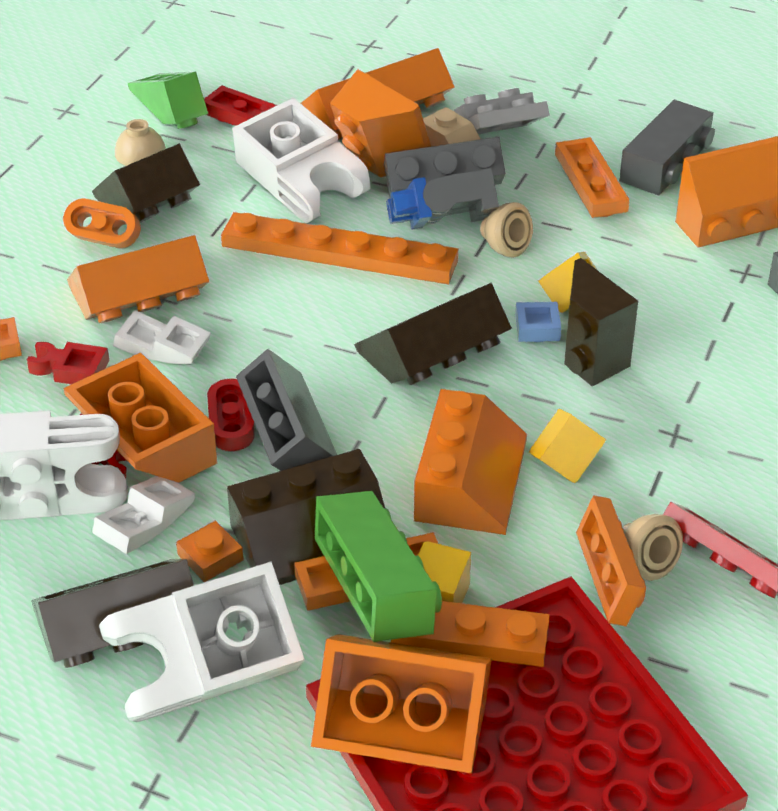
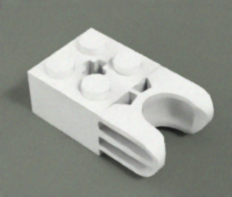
[233,98,370,223]
[0,410,128,520]
[99,562,305,722]

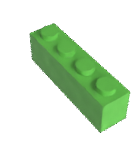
[315,491,442,642]

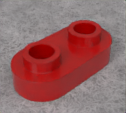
[207,379,255,451]

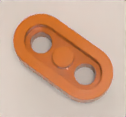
[63,198,141,248]

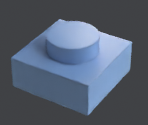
[515,302,561,342]

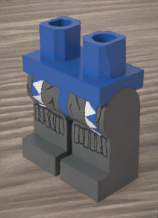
[386,168,499,230]

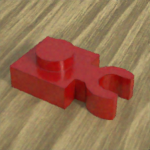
[26,342,110,384]

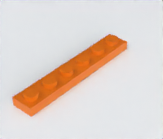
[221,212,459,285]

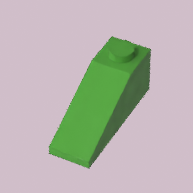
[127,71,208,129]

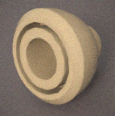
[115,119,166,166]
[480,202,533,258]
[622,514,683,581]

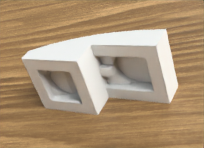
[113,310,211,364]
[92,476,195,554]

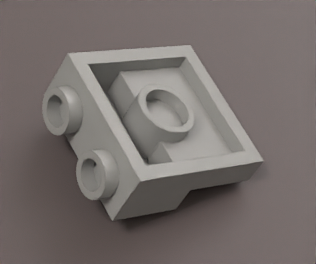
[454,88,550,134]

